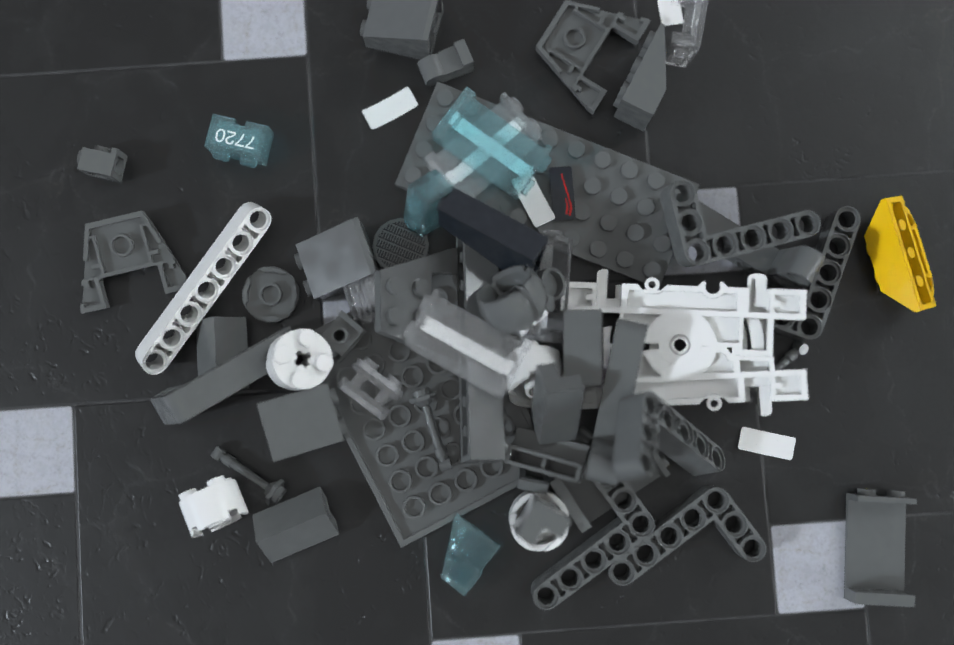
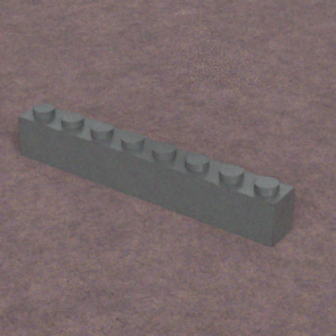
[456,237,508,463]

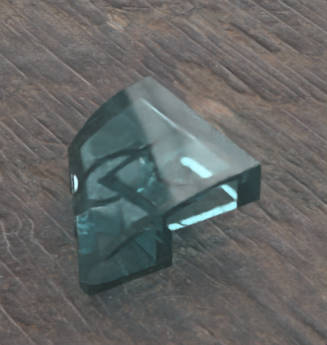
[441,513,500,597]

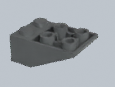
[613,23,667,132]

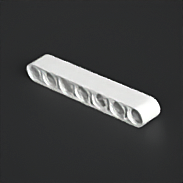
[135,202,271,375]

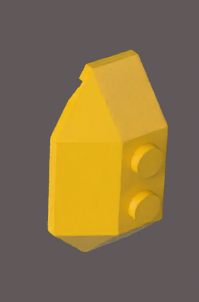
[864,195,936,312]

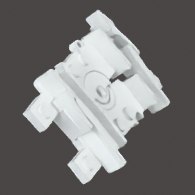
[562,269,808,416]

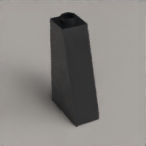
[436,187,548,273]

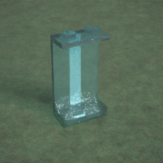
[432,86,552,200]

